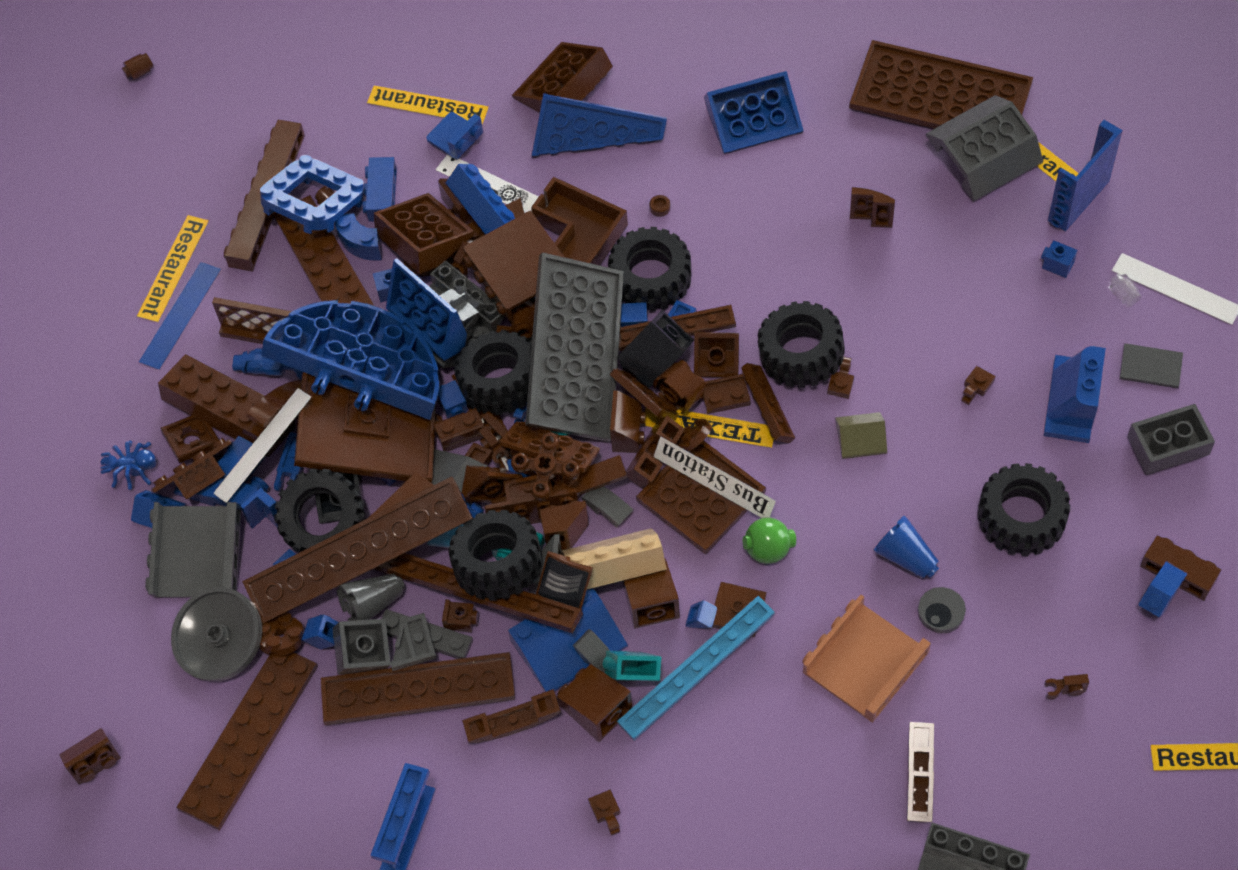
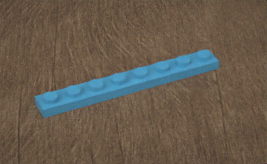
[617,596,775,741]

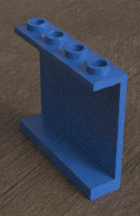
[1048,119,1123,232]

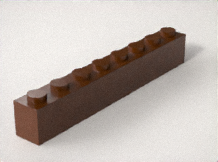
[224,119,305,272]

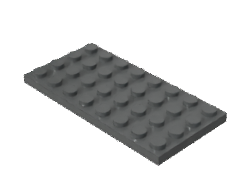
[525,252,624,442]

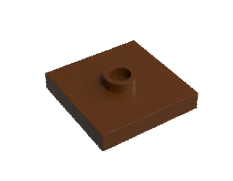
[712,582,767,637]

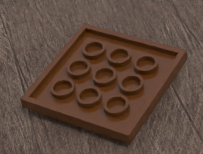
[636,440,766,554]

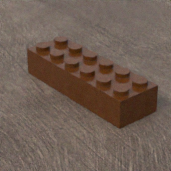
[158,354,295,457]

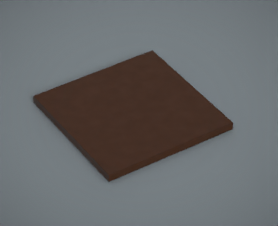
[294,372,436,483]

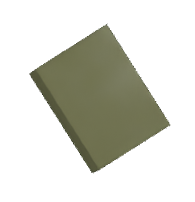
[835,412,887,459]

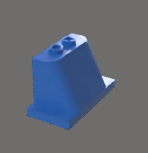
[1043,346,1106,443]

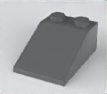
[432,449,488,505]

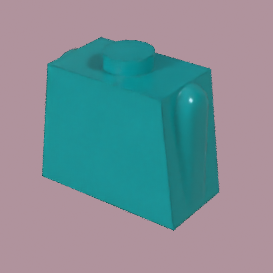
[602,651,662,681]

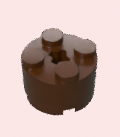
[653,360,706,414]

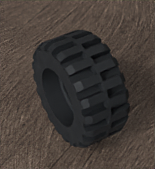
[608,227,692,312]
[757,301,845,388]
[454,330,532,415]
[977,463,1071,556]
[274,469,367,553]
[449,510,543,601]

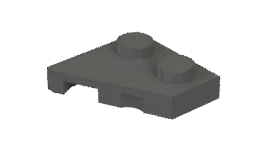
[391,613,437,671]

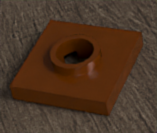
[160,415,219,463]

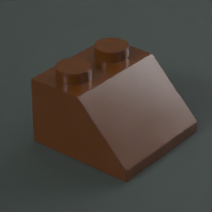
[610,390,646,453]

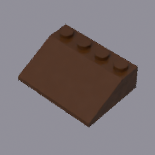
[512,42,613,113]
[374,193,474,274]

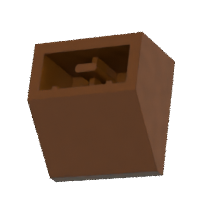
[539,501,589,550]
[59,728,121,785]

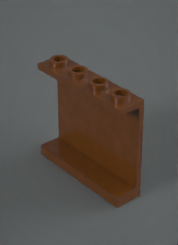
[462,210,565,321]

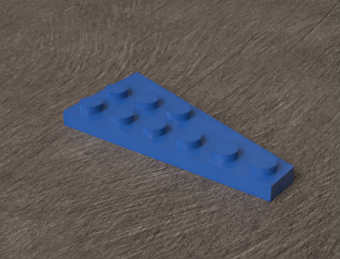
[531,94,667,156]

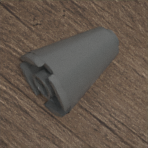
[337,574,405,621]

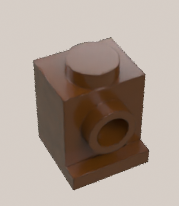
[442,599,479,633]

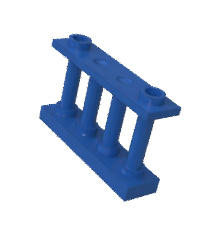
[370,763,436,870]

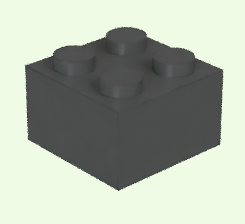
[332,619,391,675]

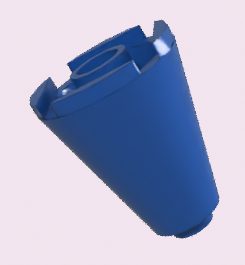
[873,515,939,579]

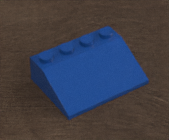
[704,71,804,153]
[386,258,467,361]
[508,588,628,692]

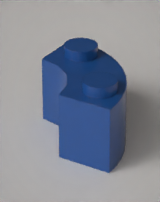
[334,213,382,261]

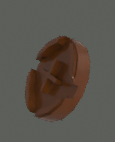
[675,419,712,452]

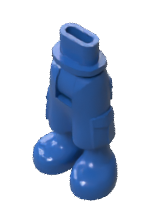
[232,348,302,380]

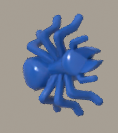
[100,440,157,490]

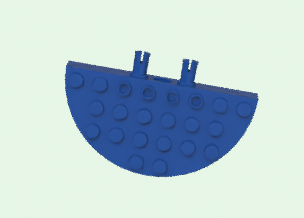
[261,300,439,420]

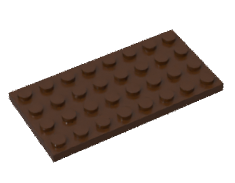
[849,40,1034,129]

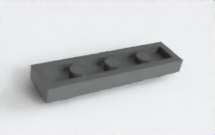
[381,609,473,659]

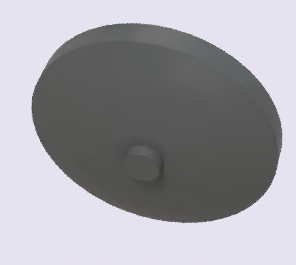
[171,587,262,682]

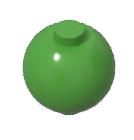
[742,517,796,564]

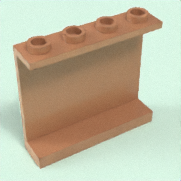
[802,594,931,723]

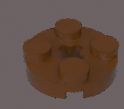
[259,613,304,656]

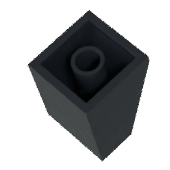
[616,309,694,388]

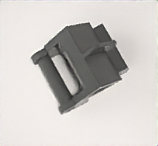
[439,286,487,341]

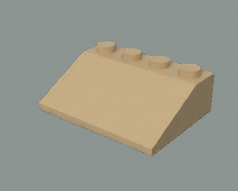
[562,528,666,589]

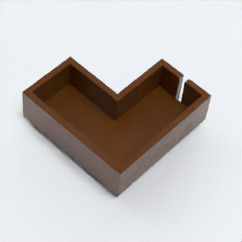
[531,176,628,266]

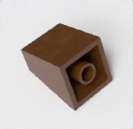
[622,559,680,629]
[557,664,633,742]

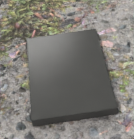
[1119,343,1183,389]

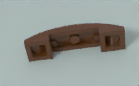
[246,380,301,428]
[462,689,561,744]

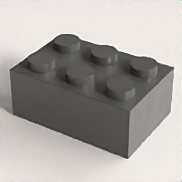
[1127,404,1215,475]

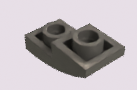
[581,487,634,527]
[572,629,610,672]

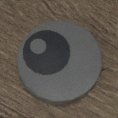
[918,587,966,633]

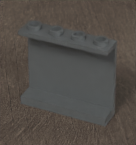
[145,502,241,598]

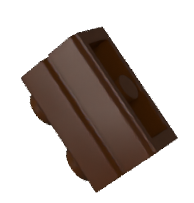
[434,408,484,452]

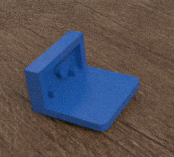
[426,112,483,160]

